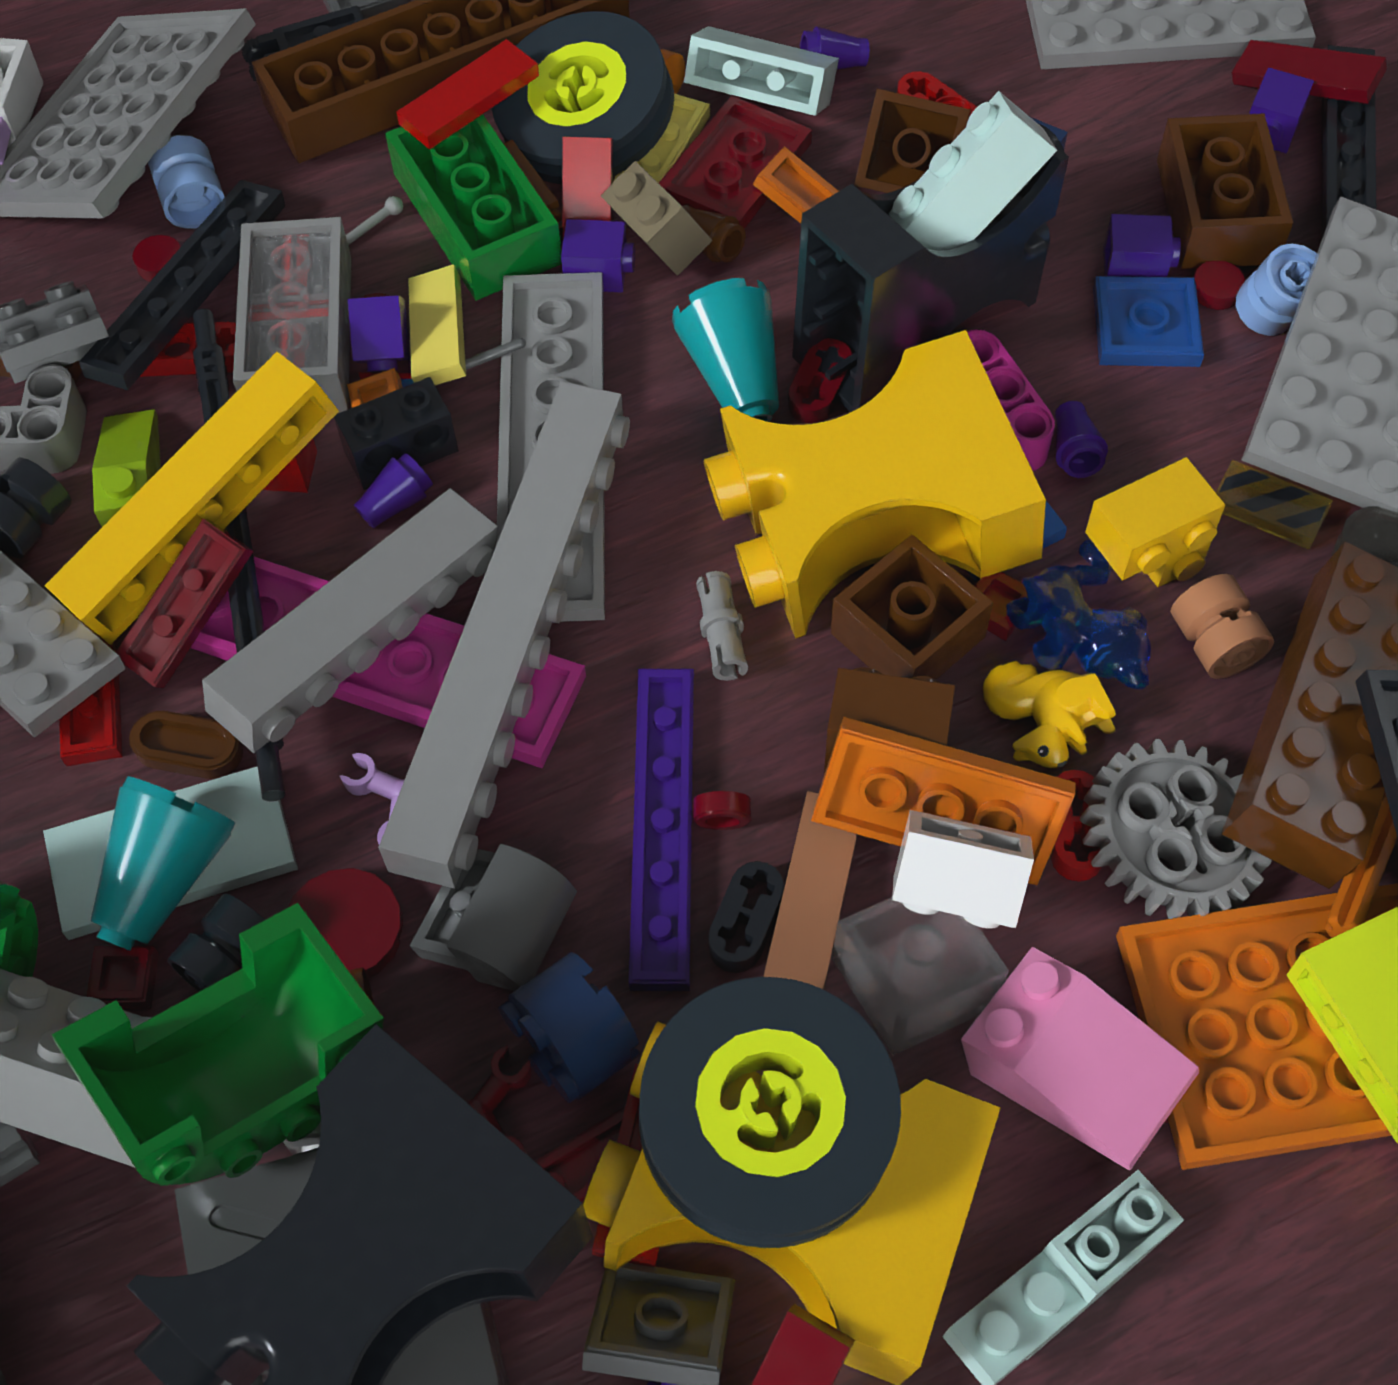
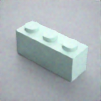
[684,26,839,116]
[888,91,1057,251]

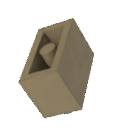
[601,161,713,276]

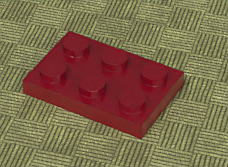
[659,95,812,229]

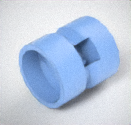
[148,135,225,229]
[1236,243,1317,336]

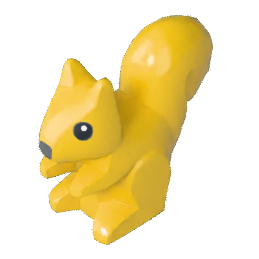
[982,661,1116,768]

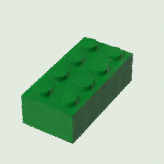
[385,114,562,301]

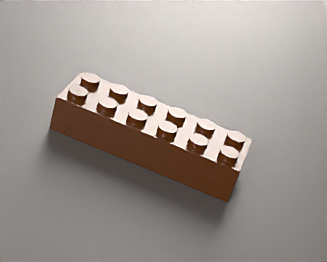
[1222,541,1398,889]

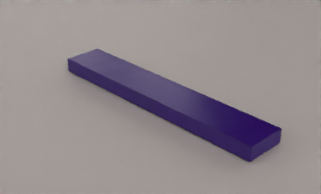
[629,669,694,991]

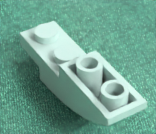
[942,1170,1184,1385]

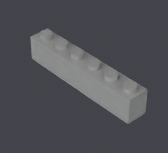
[202,488,498,753]

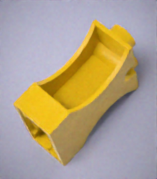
[704,330,1046,639]
[583,1022,1001,1385]

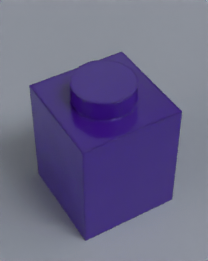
[1249,67,1314,154]
[1103,214,1181,277]
[561,219,635,293]
[348,295,410,372]

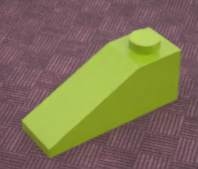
[92,409,161,527]

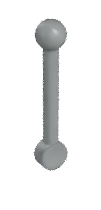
[346,196,403,245]

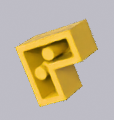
[1085,457,1226,587]

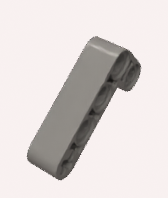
[0,364,87,475]

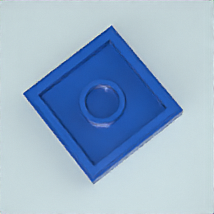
[1093,276,1204,367]

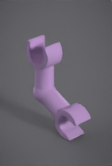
[340,753,404,844]

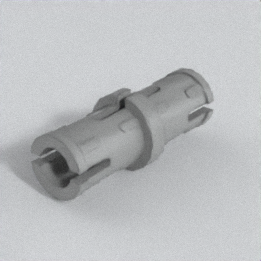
[696,571,748,681]

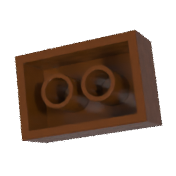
[1157,113,1293,269]

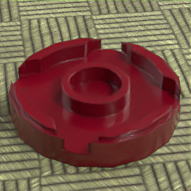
[288,868,403,978]

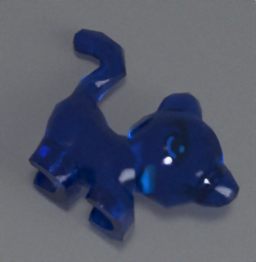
[1006,540,1151,690]

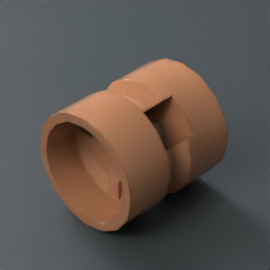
[1170,573,1274,679]

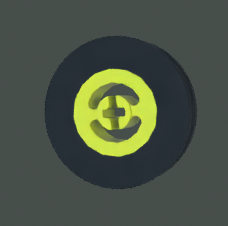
[492,11,674,184]
[639,977,901,1248]

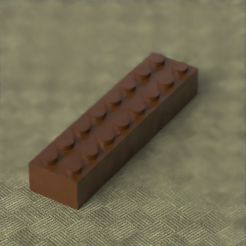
[251,0,630,163]

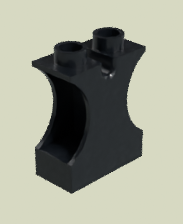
[792,100,1069,412]
[126,1025,593,1385]

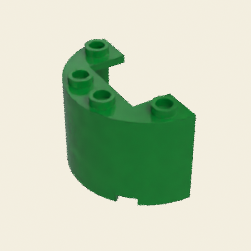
[52,903,384,1186]

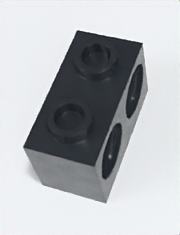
[334,377,458,490]

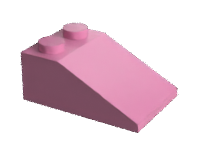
[961,947,1199,1171]

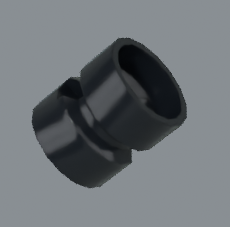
[0,457,72,558]
[167,893,265,992]

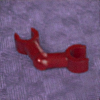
[467,1045,532,1154]

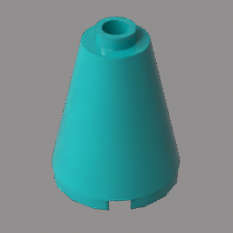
[672,278,779,422]
[90,776,235,951]

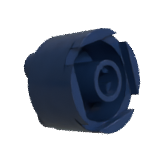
[498,952,641,1103]

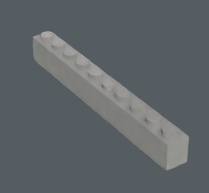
[378,381,630,889]

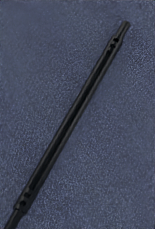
[193,309,285,802]

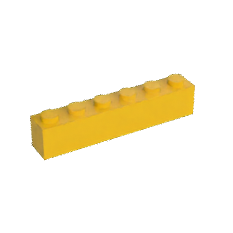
[44,351,339,645]

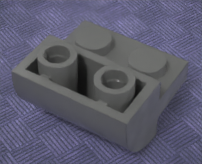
[0,281,109,384]
[410,844,577,991]

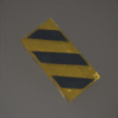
[1216,460,1333,550]

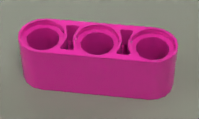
[967,329,1055,471]

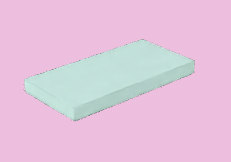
[43,767,298,940]

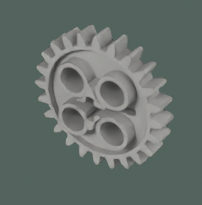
[1080,739,1272,919]

